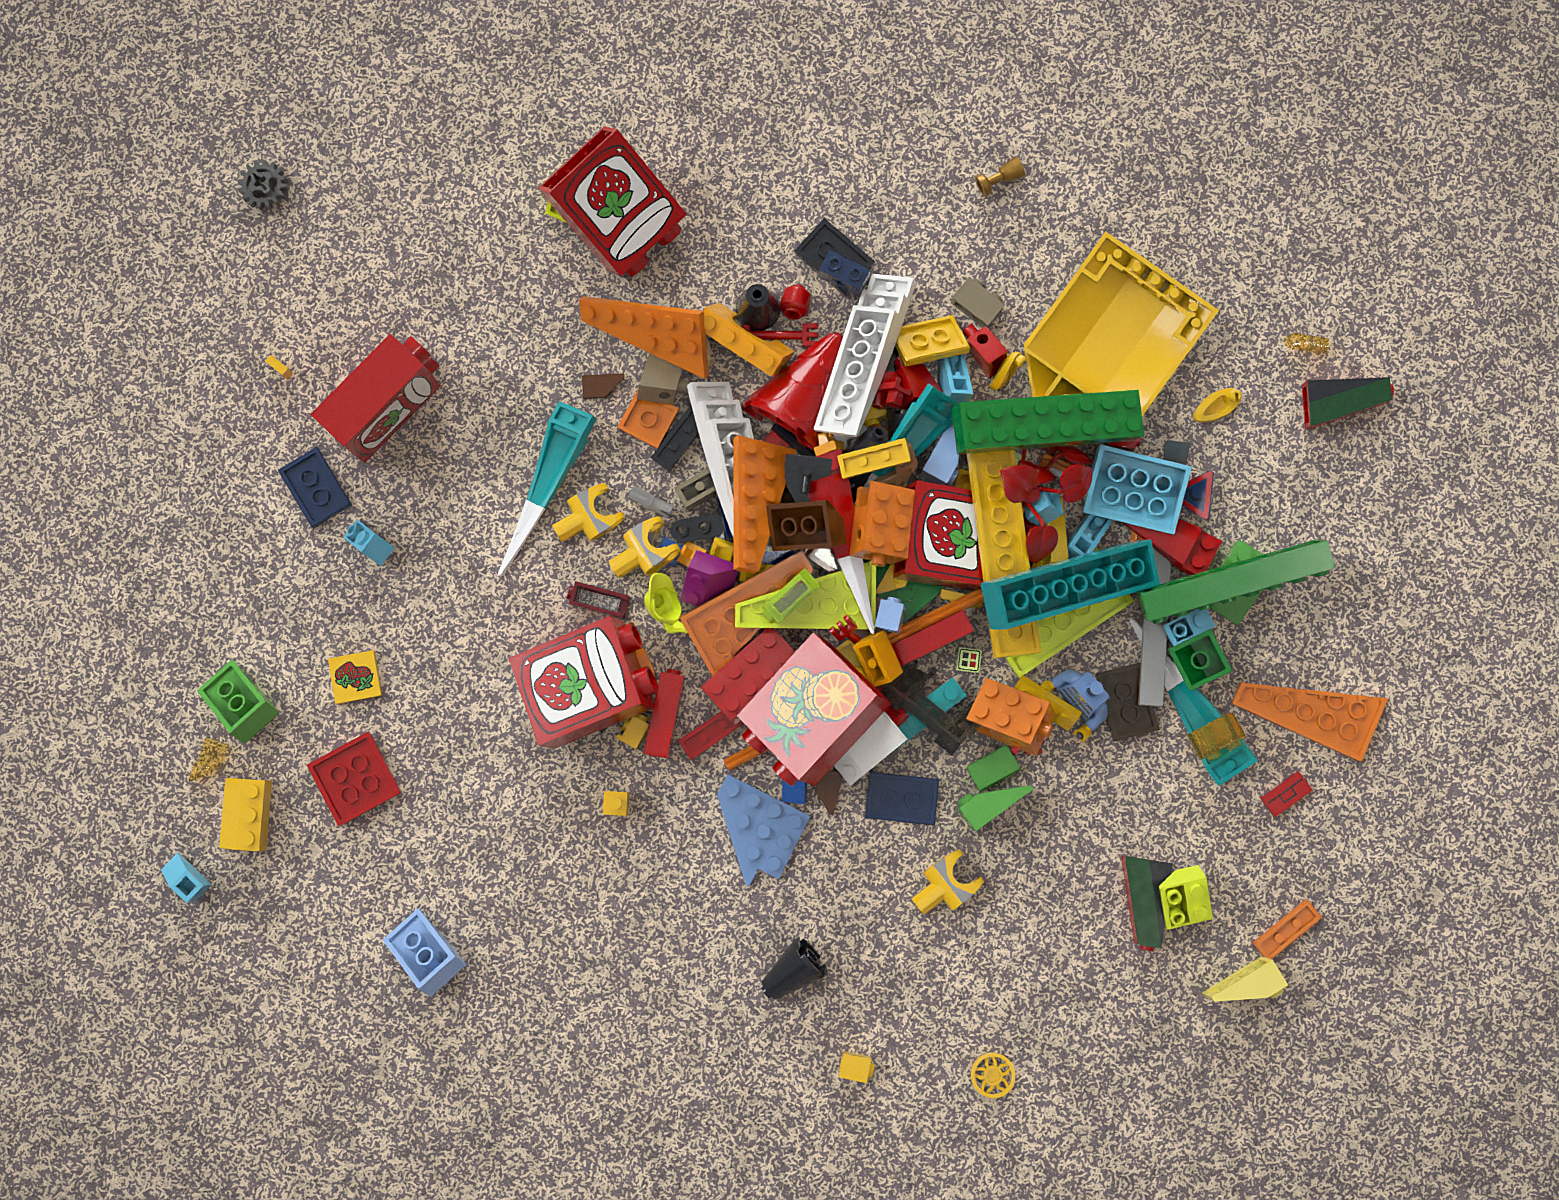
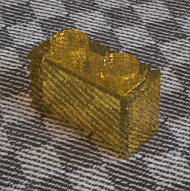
[1187,712,1246,761]

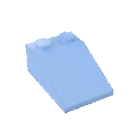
[920,423,959,486]
[383,908,467,997]

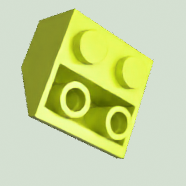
[1159,865,1213,930]

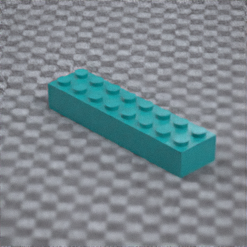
[980,539,1160,630]

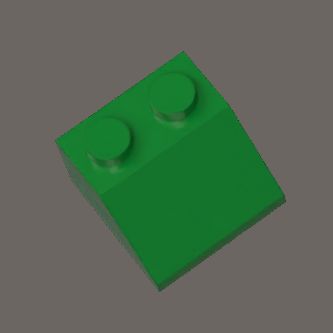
[1168,629,1232,691]

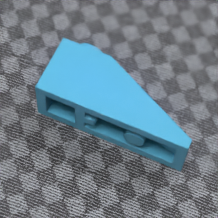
[939,354,973,403]
[1067,513,1113,559]

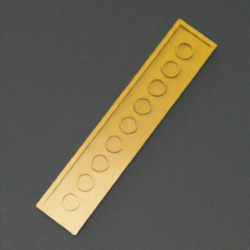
[967,450,1041,658]

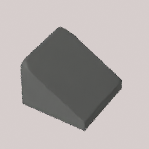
[1163,440,1190,465]

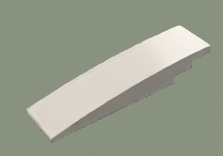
[814,274,916,437]
[687,382,773,552]

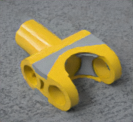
[552,483,626,542]
[609,516,681,578]
[911,849,985,915]

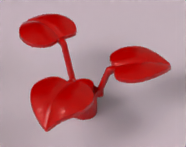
[1018,446,1094,486]
[1000,464,1093,564]

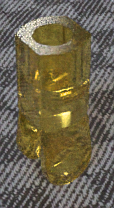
[1284,333,1329,354]

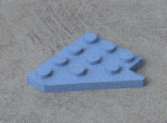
[717,774,810,886]

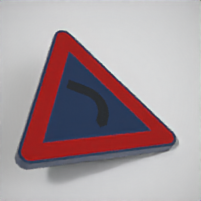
[1182,470,1214,521]

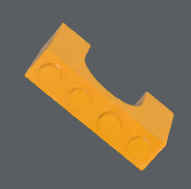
[703,303,795,377]

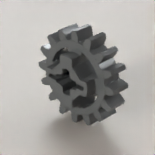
[237,160,289,210]

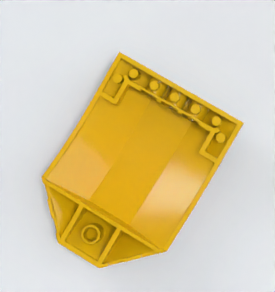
[1024,231,1219,416]

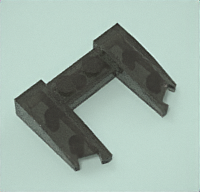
[882,660,981,756]

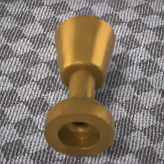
[975,156,1025,197]

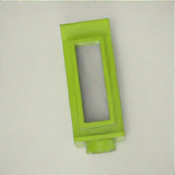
[762,568,821,625]

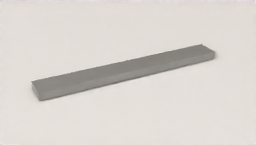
[1138,548,1171,707]

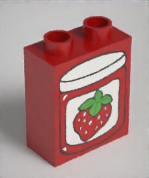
[537,126,687,277]
[310,333,441,463]
[893,480,1031,592]
[509,616,658,749]

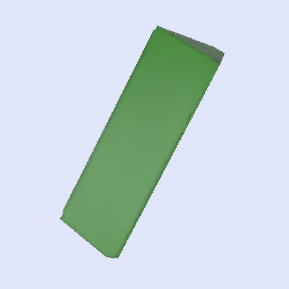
[967,745,1021,792]

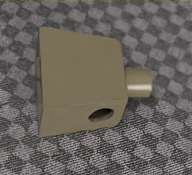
[637,353,691,404]

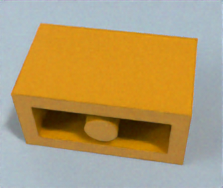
[853,630,903,687]

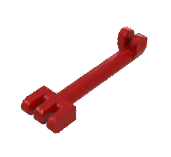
[741,323,818,347]
[829,615,862,644]

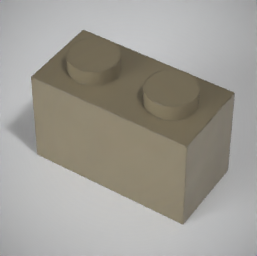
[951,277,1005,328]
[674,468,717,512]

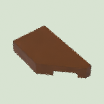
[582,373,625,399]
[815,770,843,815]

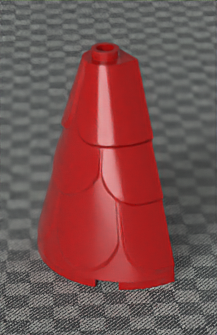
[742,332,843,452]

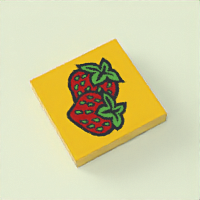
[328,650,382,704]

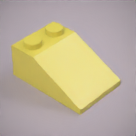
[1202,956,1288,1002]

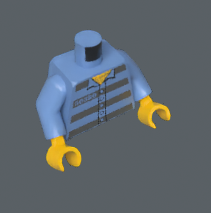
[1040,669,1110,742]

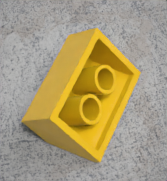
[219,778,272,851]

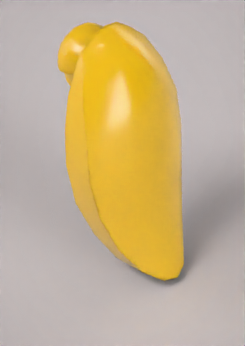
[988,352,1026,391]
[1193,388,1242,423]

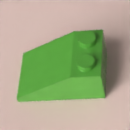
[1210,540,1264,625]
[197,660,280,744]
[956,785,1033,831]

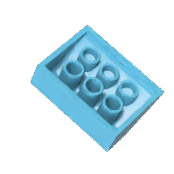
[1083,444,1192,534]

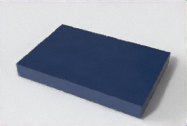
[278,447,352,529]
[865,772,939,826]

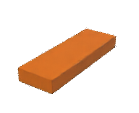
[1252,899,1322,960]

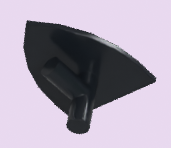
[785,454,832,502]

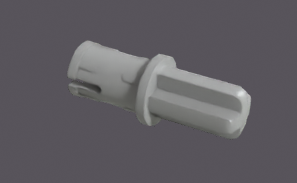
[629,486,674,519]

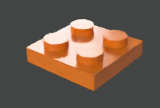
[617,390,679,449]

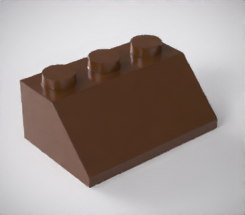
[766,500,847,551]

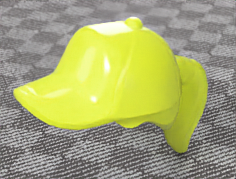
[644,573,688,634]

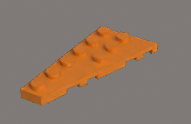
[579,296,709,379]
[733,435,796,574]
[680,550,814,676]
[1231,683,1388,762]

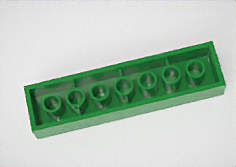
[952,390,1144,454]
[1136,539,1335,624]

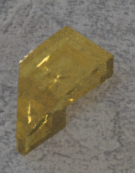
[189,737,229,781]

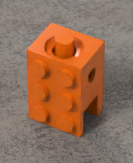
[850,481,915,567]
[966,678,1055,756]

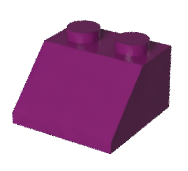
[680,550,738,607]

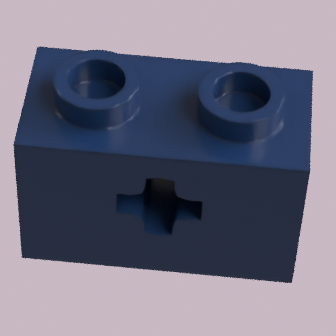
[819,250,870,297]

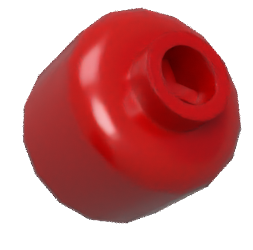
[780,284,811,320]

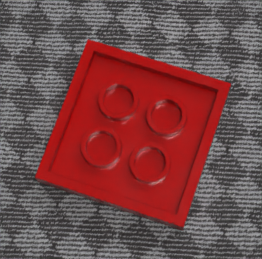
[307,731,402,827]

